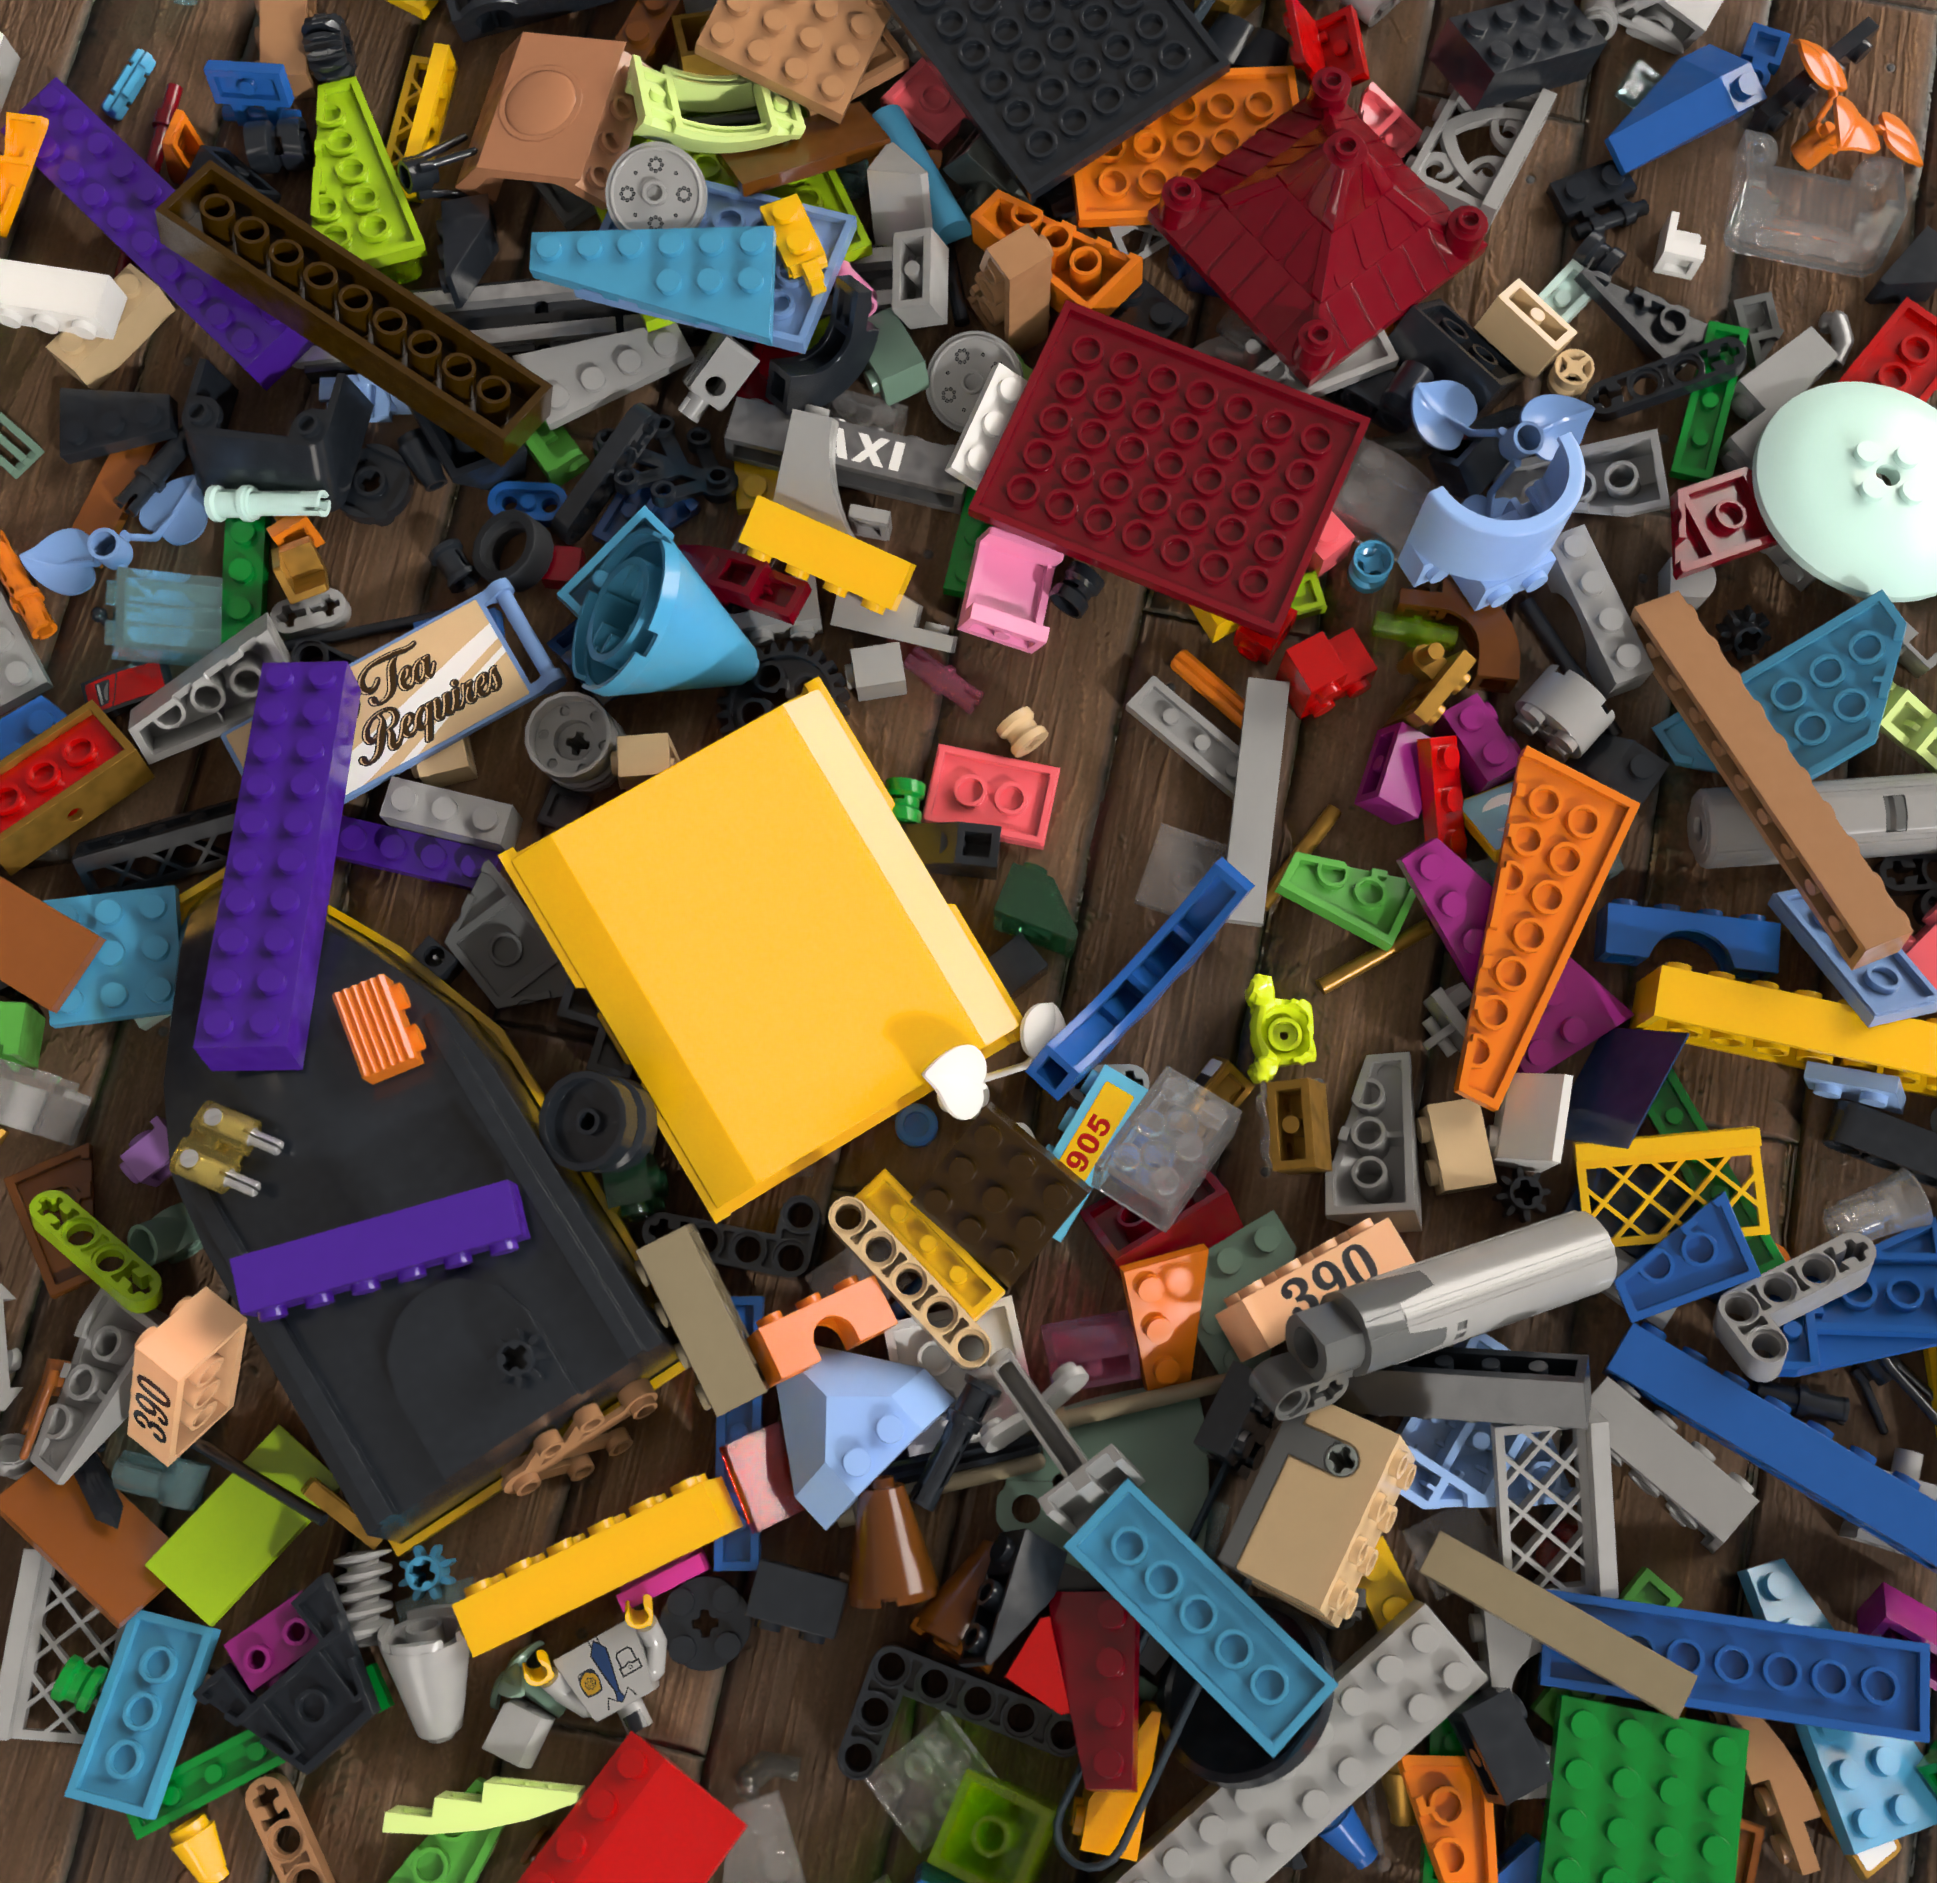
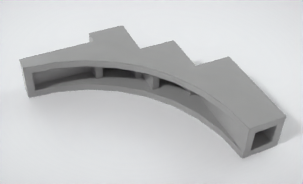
[1718,326,1839,592]

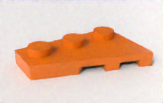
[1119,1243,1209,1391]
[1397,1755,1498,1883]

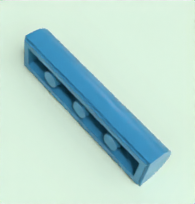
[872,104,971,245]

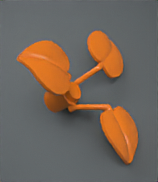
[1791,39,1924,170]

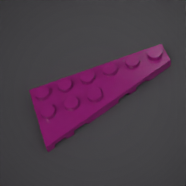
[1396,838,1635,1073]

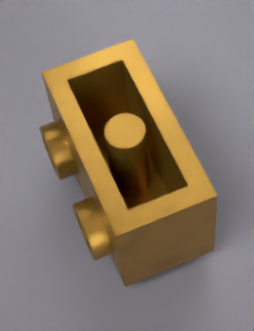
[1265,1078,1332,1175]

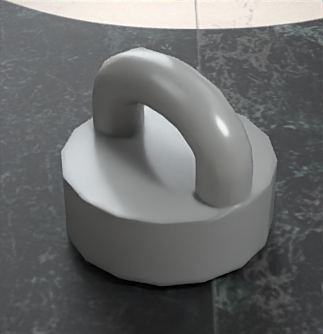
[0,1433,35,1480]

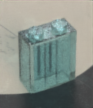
[104,567,223,666]

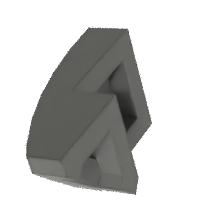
[1727,291,1784,370]

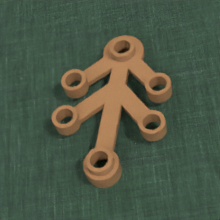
[501,1378,658,1496]

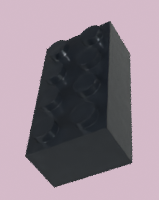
[1428,0,1607,111]

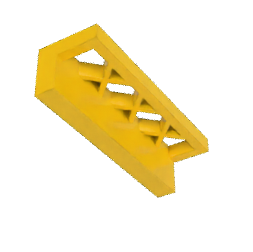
[386,43,458,203]

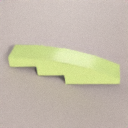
[1879,681,1937,773]
[382,1776,586,1835]

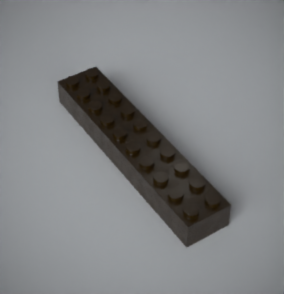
[155,160,553,467]

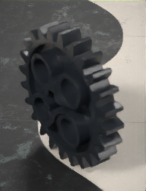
[716,641,851,737]

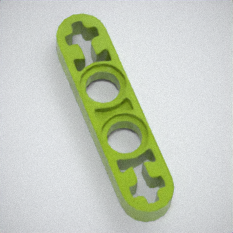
[29,1190,163,1313]

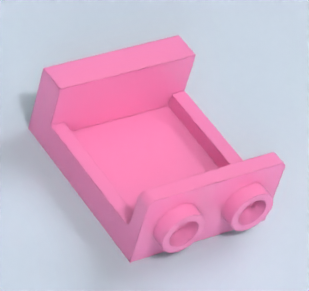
[957,527,1064,654]

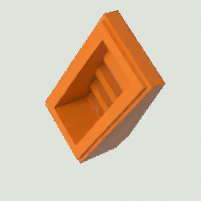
[162,109,204,185]

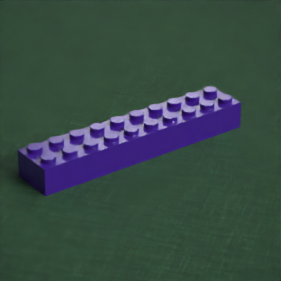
[0,77,314,391]
[193,661,361,1071]

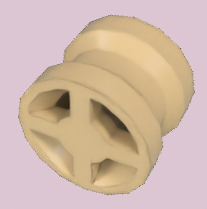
[1547,349,1595,398]
[996,706,1049,758]

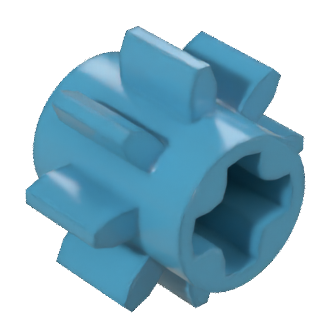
[398,1544,457,1601]

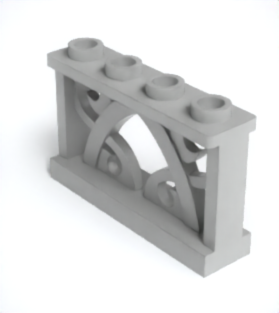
[1405,83,1557,234]

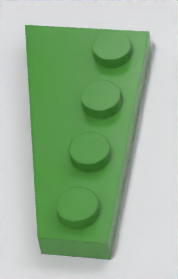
[387,1776,506,1883]

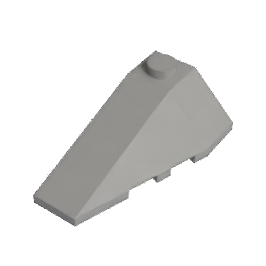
[30,1288,169,1485]

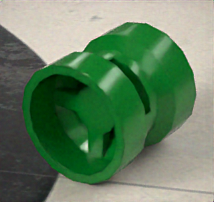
[885,777,926,824]

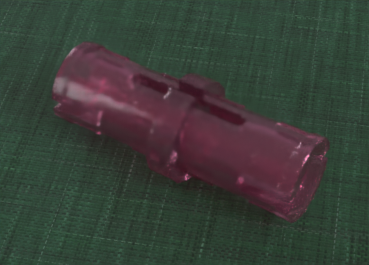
[903,646,984,714]

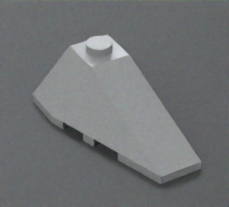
[1493,429,1670,517]
[1325,1052,1422,1232]

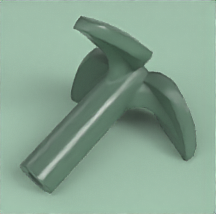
[490,1640,566,1718]

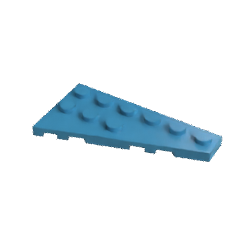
[1737,1558,1937,1855]

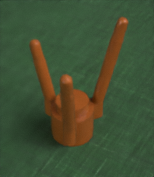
[19,1358,71,1460]

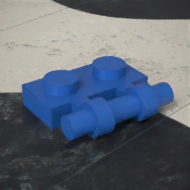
[203,60,302,126]

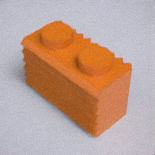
[332,974,426,1085]

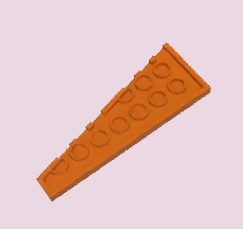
[1453,746,1641,1112]

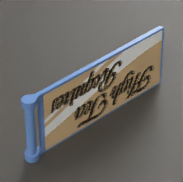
[221,578,567,804]

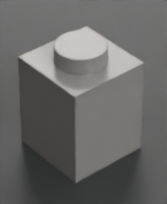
[844,642,907,702]

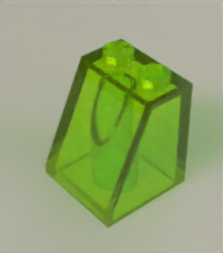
[927,1768,1069,1883]

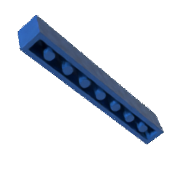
[1602,1322,1937,1574]

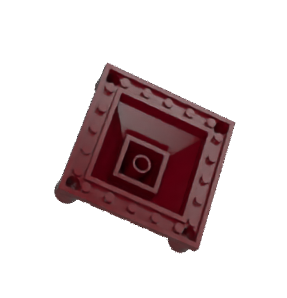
[1147,67,1489,389]

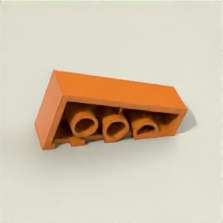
[970,189,1143,316]

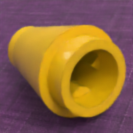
[169,1812,229,1883]

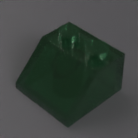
[994,862,1078,959]

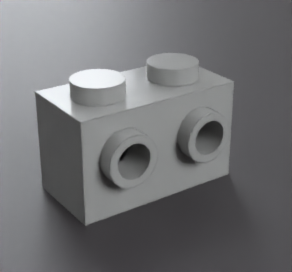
[891,227,949,329]

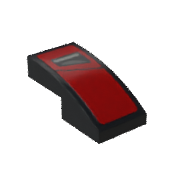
[80,657,173,720]

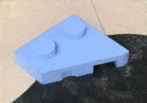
[1803,1061,1906,1114]

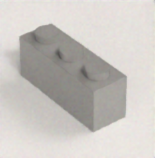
[379,776,523,853]

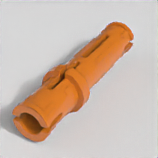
[0,530,58,640]

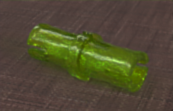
[1371,610,1458,652]

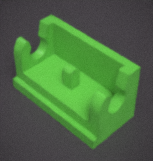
[524,421,591,487]

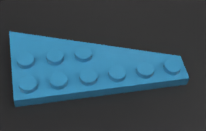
[529,226,777,346]

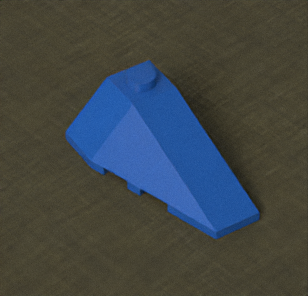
[1604,44,1767,176]

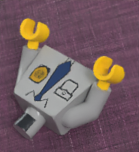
[522,1594,668,1734]

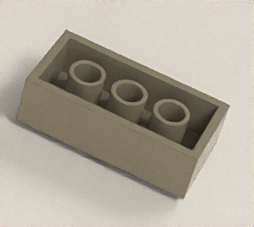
[634,1223,769,1417]

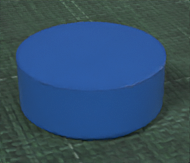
[895,1103,938,1148]

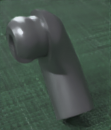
[1818,310,1854,371]

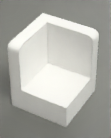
[1652,211,1706,280]

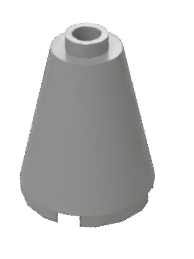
[377,1604,470,1744]

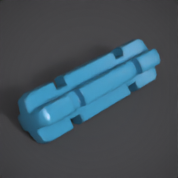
[101,48,156,121]

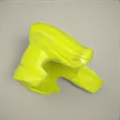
[1245,974,1317,1084]

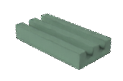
[0,412,45,479]

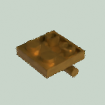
[1383,642,1477,730]

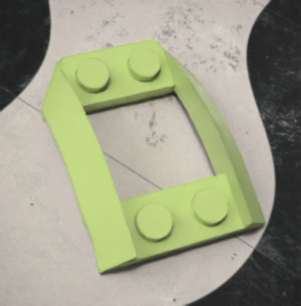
[624,54,806,154]

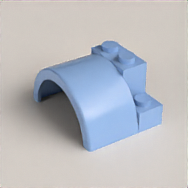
[1397,432,1585,611]

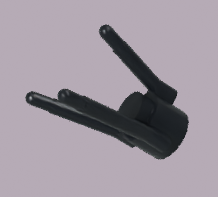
[397,133,478,201]
[1850,1355,1937,1435]

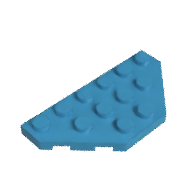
[1652,589,1907,780]

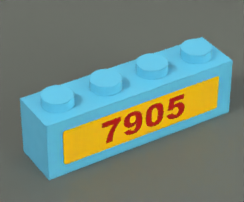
[1046,1064,1150,1243]

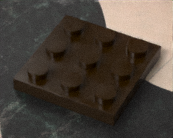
[910,1102,1093,1288]

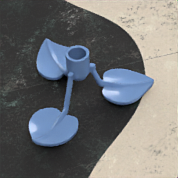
[1411,380,1595,519]
[19,475,208,658]

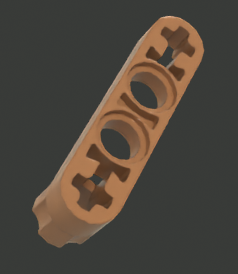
[245,1773,336,1883]

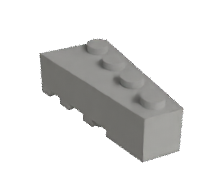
[1591,1376,1759,1554]

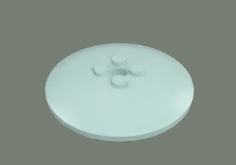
[1752,382,1937,602]

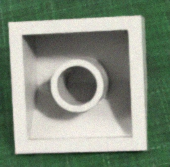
[1486,1073,1573,1173]

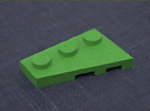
[1274,852,1416,952]

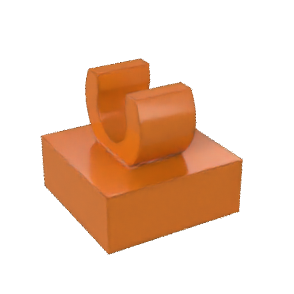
[266,516,325,548]

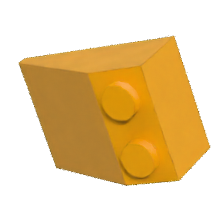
[1070,1700,1161,1862]

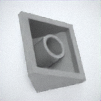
[867,142,933,247]

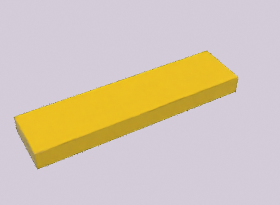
[855,1169,1006,1322]

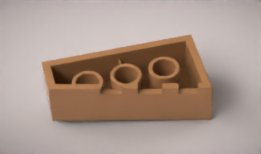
[966,223,1054,355]

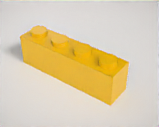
[738,495,916,615]

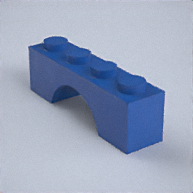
[1594,898,1781,981]

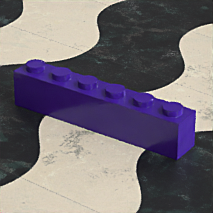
[229,1179,531,1322]

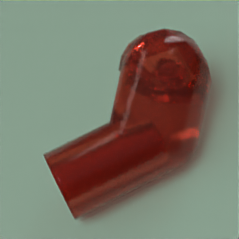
[1533,1520,1578,1585]

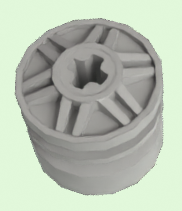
[525,692,626,794]

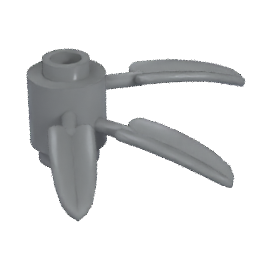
[1580,0,1684,55]

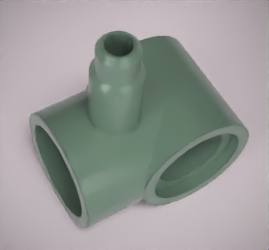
[127,1202,203,1266]

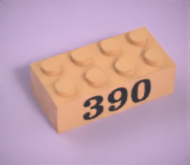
[1214,1217,1415,1363]
[127,1286,248,1467]

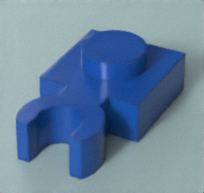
[1740,22,1791,90]

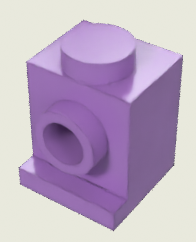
[119,1116,171,1187]

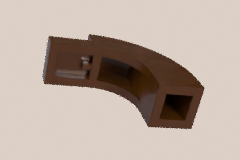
[1392,577,1520,694]

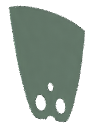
[996,1380,1209,1572]

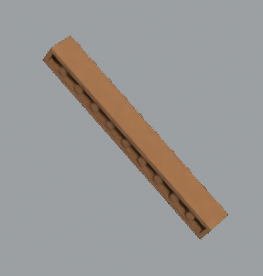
[1630,590,1914,970]

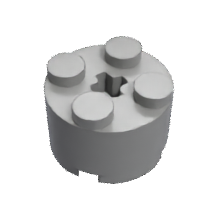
[1513,664,1615,763]

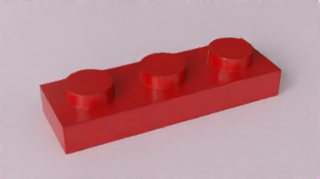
[1417,735,1467,861]

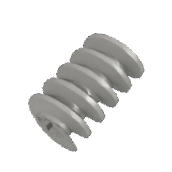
[333,1548,393,1647]

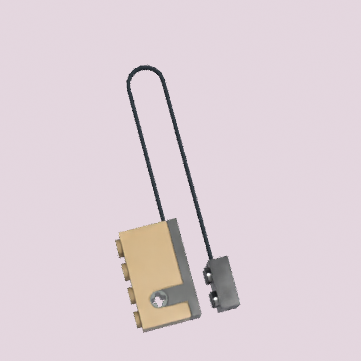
[1052,1360,1417,1872]

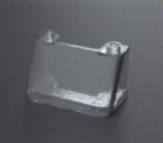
[1723,129,1908,277]

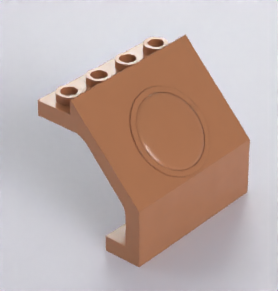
[455,32,653,210]

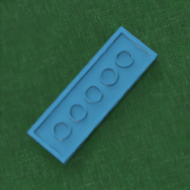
[1063,1478,1339,1758]

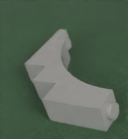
[773,404,958,653]

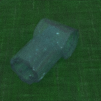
[111,1450,211,1511]

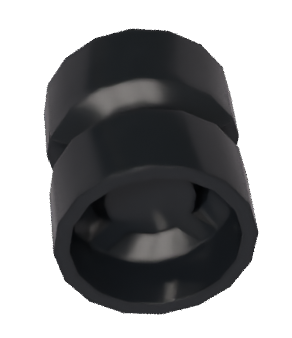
[243,116,314,175]

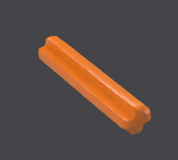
[1170,649,1245,729]

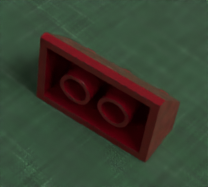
[1079,1146,1244,1283]

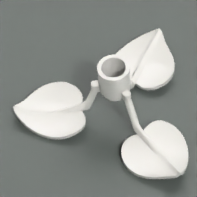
[921,1002,1066,1140]

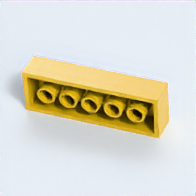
[452,1473,743,1658]

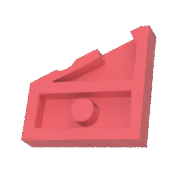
[1358,81,1423,159]

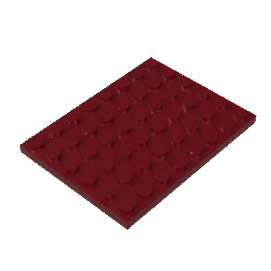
[968,300,1371,640]

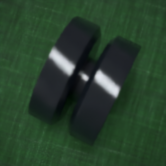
[539,1071,657,1174]

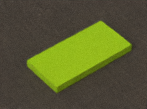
[145,1425,341,1627]

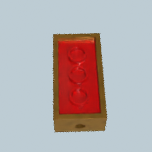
[0,699,155,876]

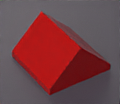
[1005,1615,1070,1715]

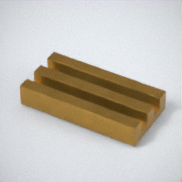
[300,1477,383,1550]

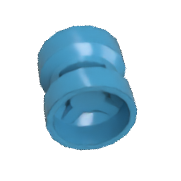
[1347,540,1394,594]

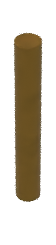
[1265,804,1342,911]
[1316,919,1433,995]

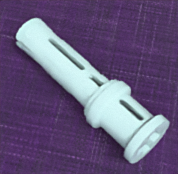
[204,485,331,522]

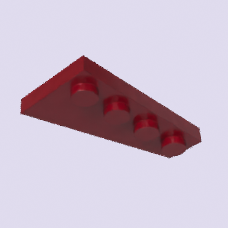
[1048,1591,1140,1793]

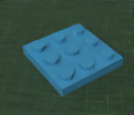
[43,885,182,1029]

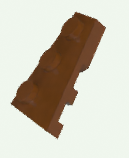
[3,1142,95,1299]

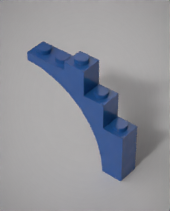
[1025,857,1255,1101]

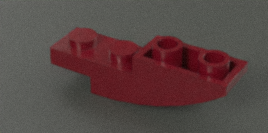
[676,544,812,625]

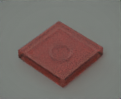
[719,1419,805,1534]

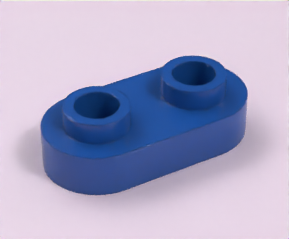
[487,481,568,527]

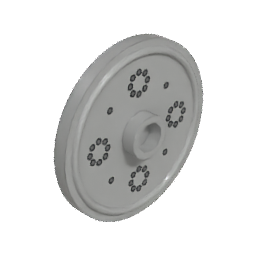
[605,141,708,230]
[926,331,1024,432]

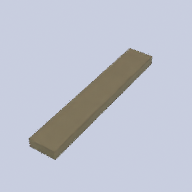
[1418,1530,1698,1720]

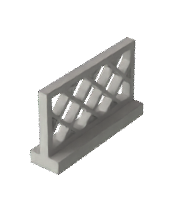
[1491,1406,1619,1599]
[0,1546,126,1744]

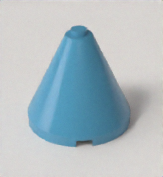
[572,528,759,696]

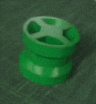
[50,1654,109,1713]

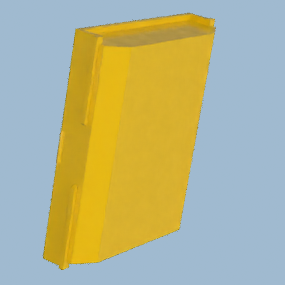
[497,676,1023,1224]

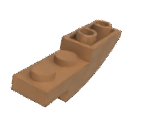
[1706,1710,1821,1876]

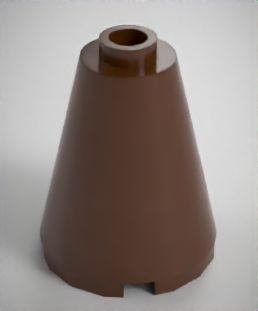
[848,1475,938,1609]
[909,1537,998,1674]

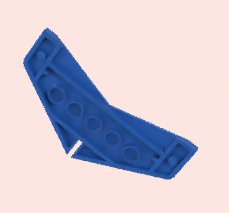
[1769,1216,1937,1377]

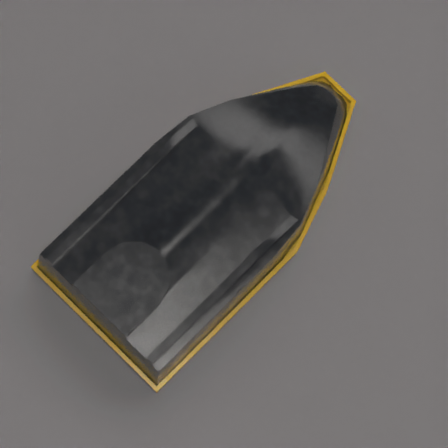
[163,867,686,1557]

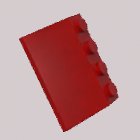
[517,1731,749,1883]

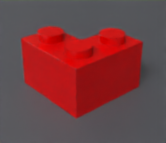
[1275,627,1378,719]

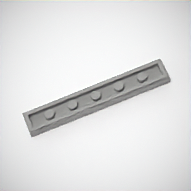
[1225,677,1290,927]

